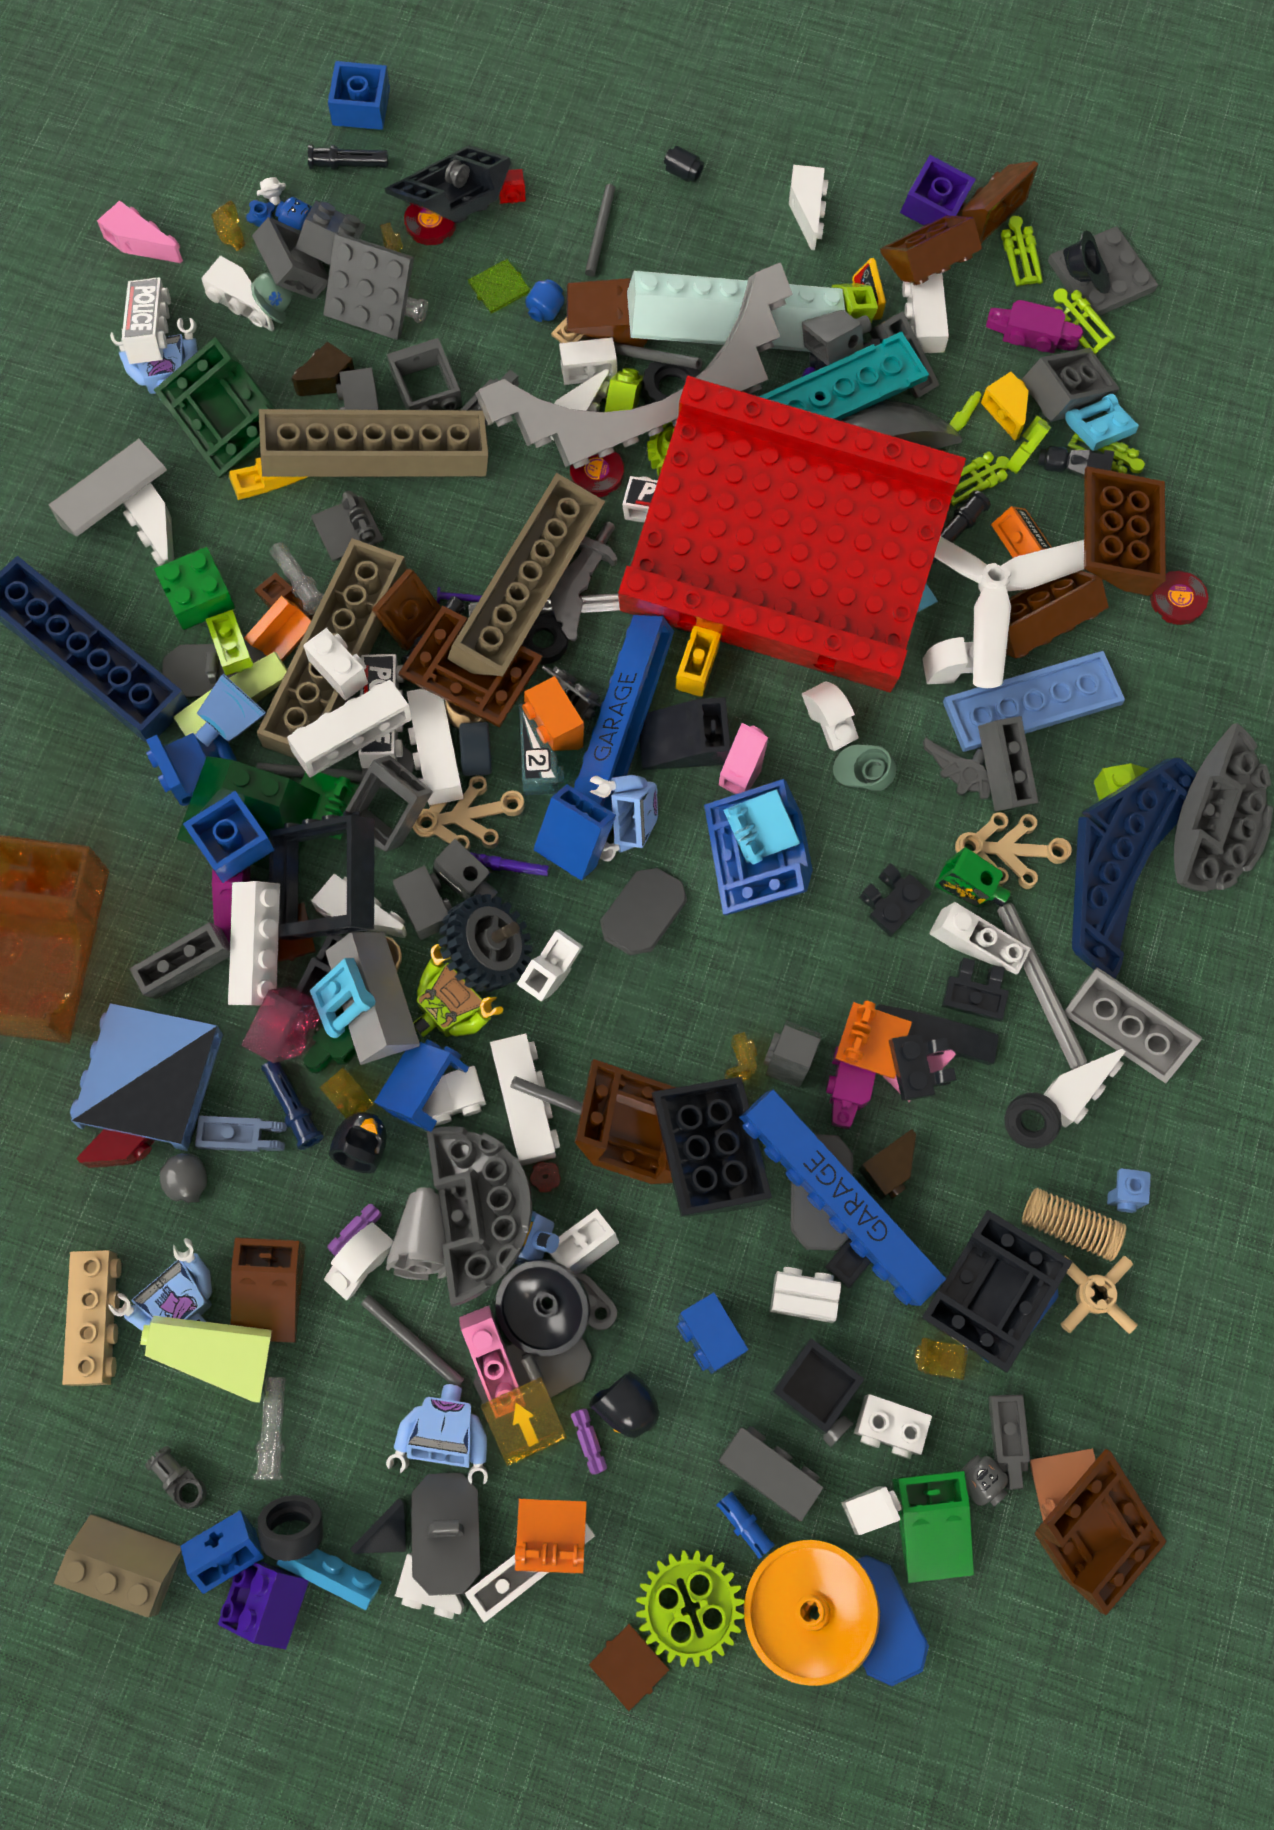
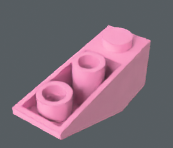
[97,201,183,263]
[719,723,769,794]
[459,1306,526,1418]

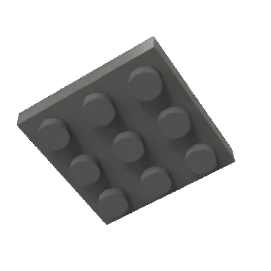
[1048,226,1158,321]
[323,232,414,340]

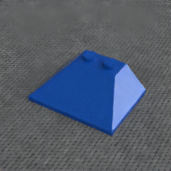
[704,779,813,916]

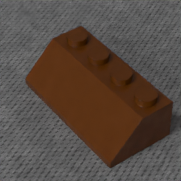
[1006,570,1109,659]

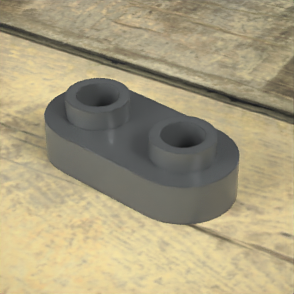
[576,1273,617,1331]

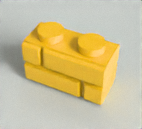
[675,626,721,697]

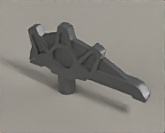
[923,738,990,799]

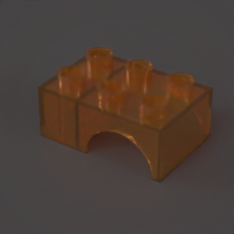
[0,835,109,1044]

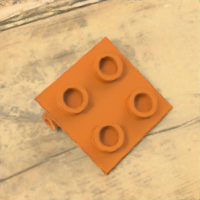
[835,1001,912,1079]
[515,1499,587,1573]

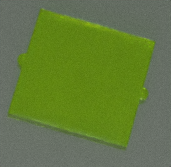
[468,259,530,314]

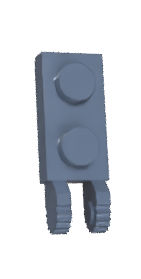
[195,1116,287,1152]

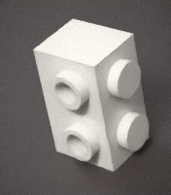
[303,628,368,701]
[854,1394,932,1459]

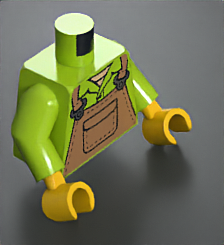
[413,944,503,1038]

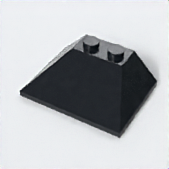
[385,145,511,223]
[921,1210,1072,1373]

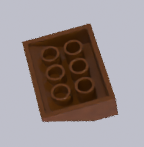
[1084,466,1166,596]

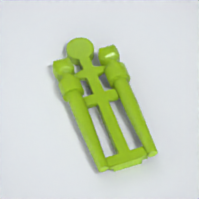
[1001,216,1043,287]
[1053,288,1115,355]
[1068,433,1145,474]
[951,451,1009,505]

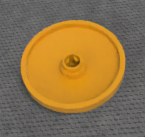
[744,1540,880,1686]

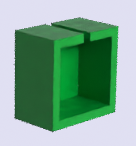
[154,547,235,630]

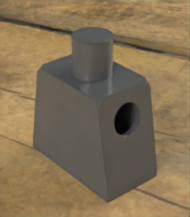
[802,310,872,366]
[433,839,499,900]

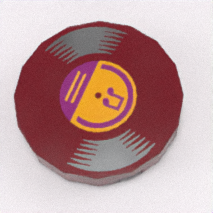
[404,204,457,245]
[570,452,624,497]
[1150,571,1209,625]

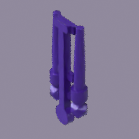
[470,852,549,876]

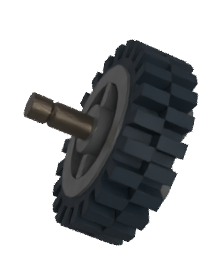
[439,894,532,992]

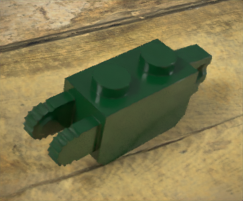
[303,1006,357,1074]

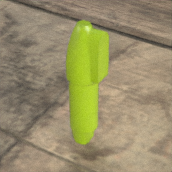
[950,391,982,432]

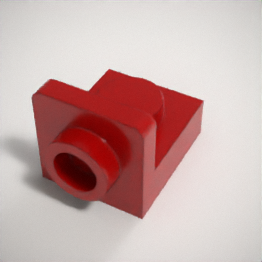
[499,169,526,204]

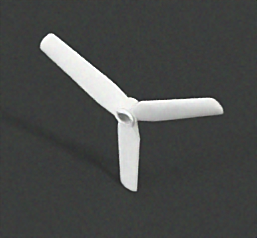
[934,536,1084,689]

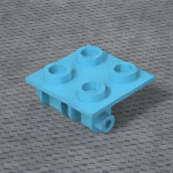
[723,789,800,865]

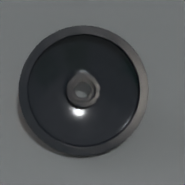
[496,1259,590,1356]

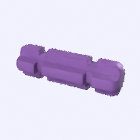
[327,1204,382,1256]
[571,1409,607,1475]

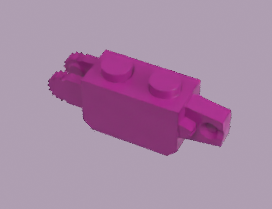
[986,300,1083,353]
[826,1046,876,1129]

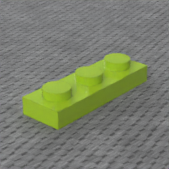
[206,609,253,676]

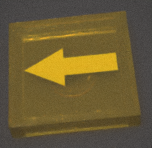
[481,1377,567,1466]

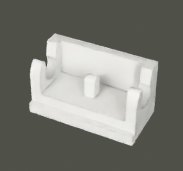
[559,337,617,385]
[549,1209,619,1274]

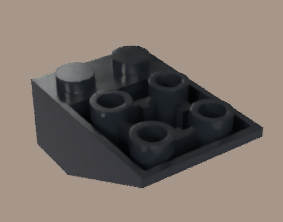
[639,697,731,770]

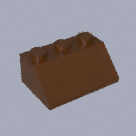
[956,161,1039,243]
[880,216,982,285]

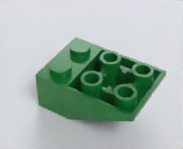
[892,1471,974,1583]

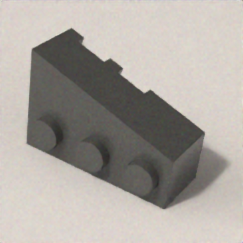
[763,1020,821,1088]

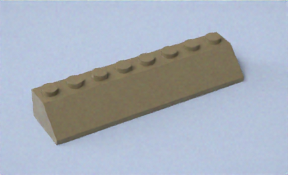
[259,409,488,477]
[447,473,605,676]

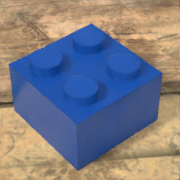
[328,61,390,130]
[183,791,274,883]
[676,1292,748,1374]

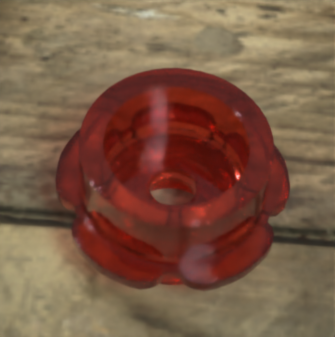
[530,1162,561,1192]

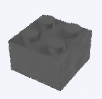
[295,201,366,265]

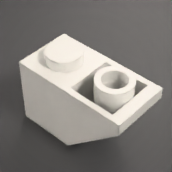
[841,1486,902,1535]
[395,1553,465,1619]

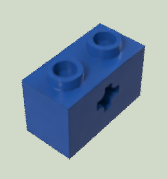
[180,1510,264,1594]

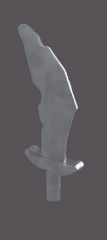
[551,522,617,641]

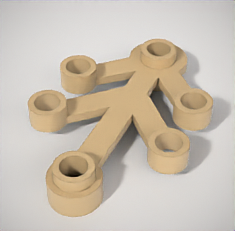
[412,775,524,851]
[955,812,1072,889]

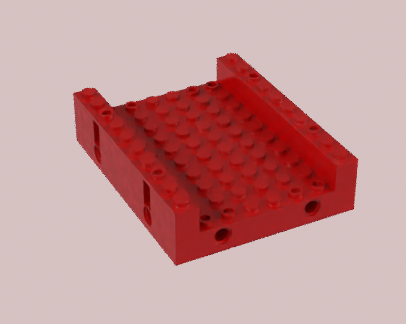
[618,376,966,693]

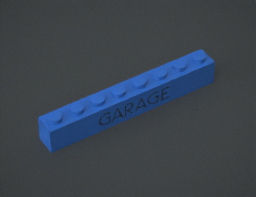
[574,615,674,812]
[739,1089,946,1306]

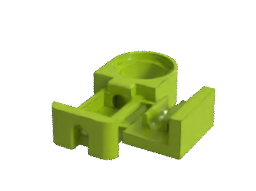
[1005,415,1052,474]

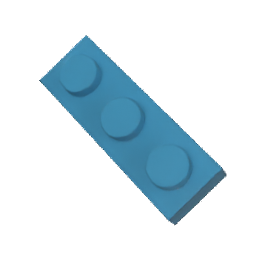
[276,1549,382,1610]

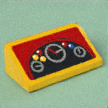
[852,258,886,320]

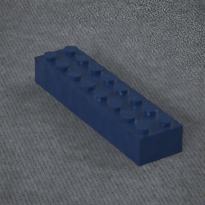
[0,556,190,744]

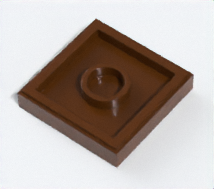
[371,568,441,651]

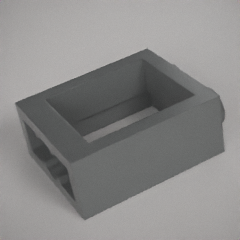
[252,217,329,300]
[387,338,462,410]
[342,755,433,852]

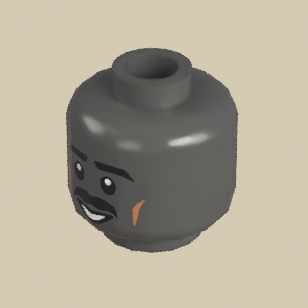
[960,1455,1009,1507]

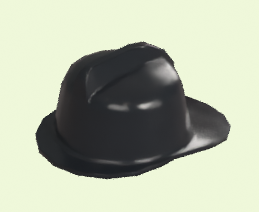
[1063,231,1111,294]

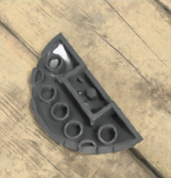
[840,399,962,449]
[1174,723,1273,892]
[427,1126,532,1307]

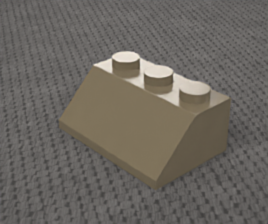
[53,1514,182,1618]

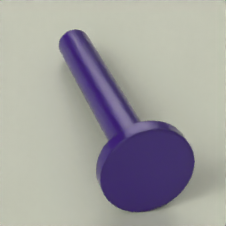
[437,587,482,604]

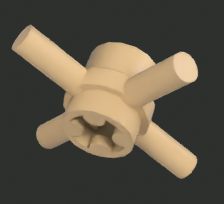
[1060,1255,1138,1334]

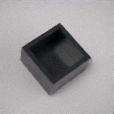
[770,1338,864,1434]

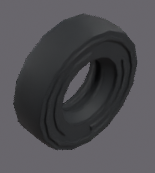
[522,613,569,665]
[1004,1093,1062,1149]

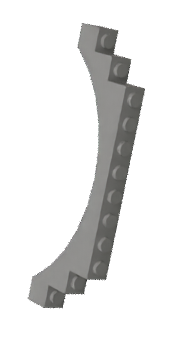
[475,262,793,469]

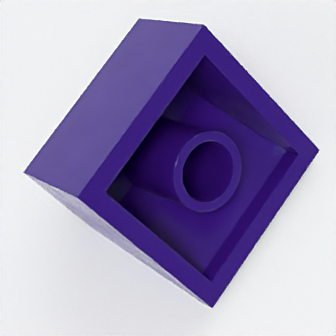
[900,155,976,225]

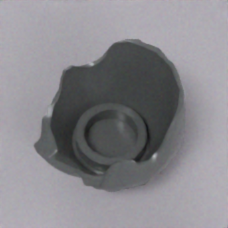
[160,1153,207,1203]

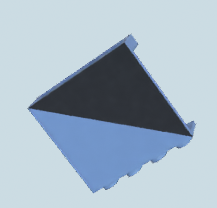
[70,1003,223,1151]

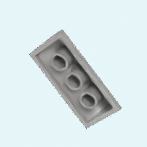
[49,439,167,537]
[325,932,420,1065]
[1064,967,1202,1083]

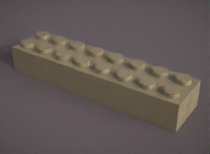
[257,538,407,759]

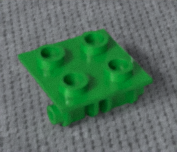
[301,771,359,841]

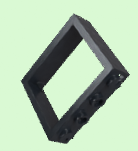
[269,811,375,941]

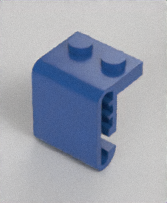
[146,733,237,806]

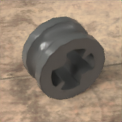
[445,160,470,188]

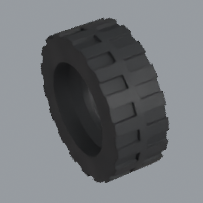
[642,361,701,405]

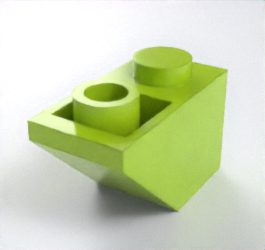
[831,283,878,323]
[605,368,644,412]

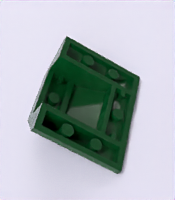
[154,337,275,478]
[176,756,320,870]

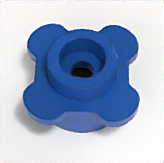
[246,200,275,227]

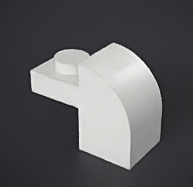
[922,637,973,684]
[802,681,859,751]
[517,929,583,1001]
[324,1222,393,1301]

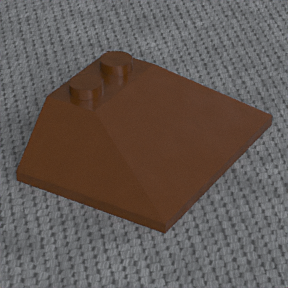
[398,605,543,728]
[575,1059,676,1184]
[1034,1449,1167,1616]

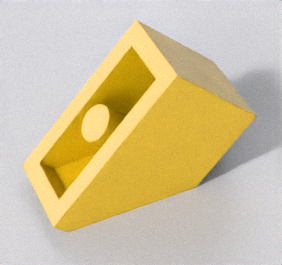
[981,372,1029,441]

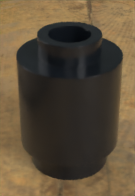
[664,146,704,182]

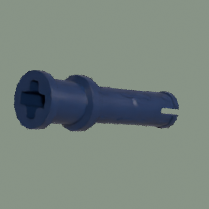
[261,1059,324,1150]

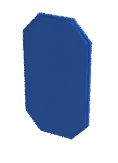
[857,1555,929,1687]

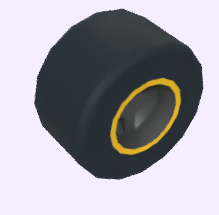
[459,722,492,776]

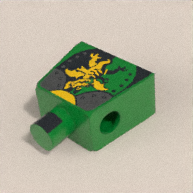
[934,847,1011,907]

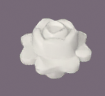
[257,177,286,206]

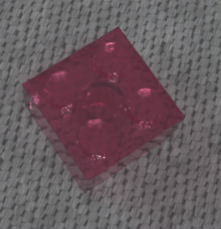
[241,986,320,1063]

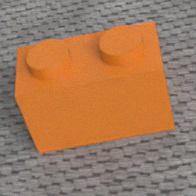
[522,676,584,751]

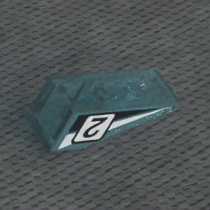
[519,703,564,795]

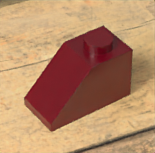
[76,1129,155,1168]

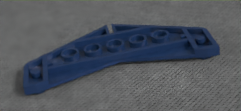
[1072,758,1197,979]

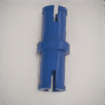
[716,1491,775,1559]

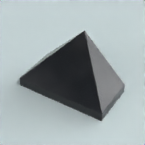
[350,1498,407,1554]

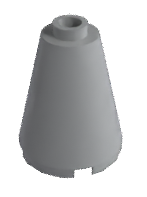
[386,1187,446,1280]

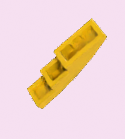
[229,457,307,500]

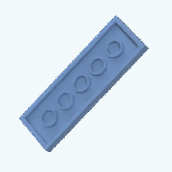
[943,651,1125,752]

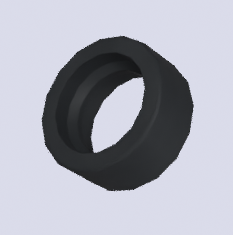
[258,1495,323,1561]

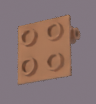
[1030,1448,1095,1521]

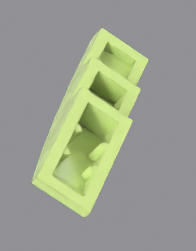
[174,652,287,738]

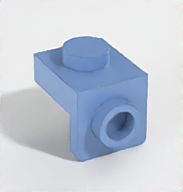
[1107,1168,1150,1213]

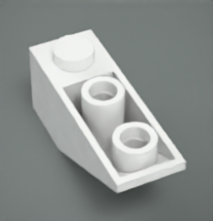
[789,165,828,250]
[201,256,274,331]
[550,369,610,441]
[123,483,174,566]
[311,874,407,938]
[929,902,1031,974]
[1043,1049,1126,1128]

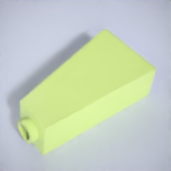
[140,1316,272,1403]

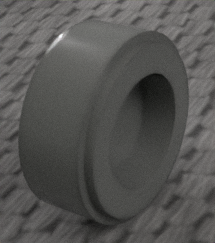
[823,1415,853,1447]

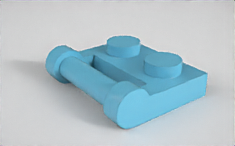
[1065,394,1139,451]
[310,958,376,1038]

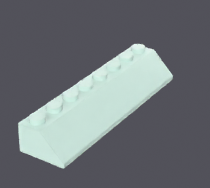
[627,271,845,352]

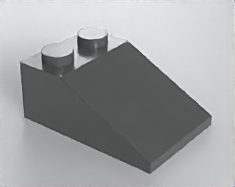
[1021,348,1119,422]

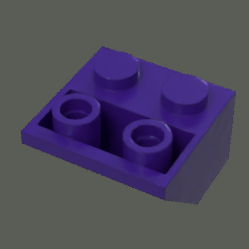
[218,1561,309,1650]

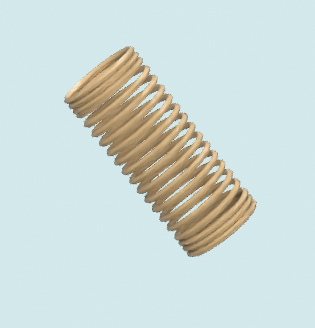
[1022,1188,1126,1262]

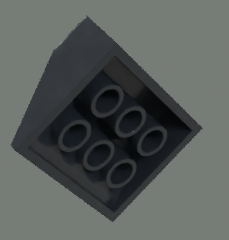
[652,1076,772,1217]

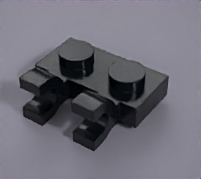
[859,863,932,937]
[941,958,1009,1022]
[889,1034,957,1101]

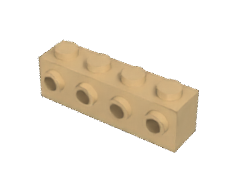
[62,1250,121,1386]

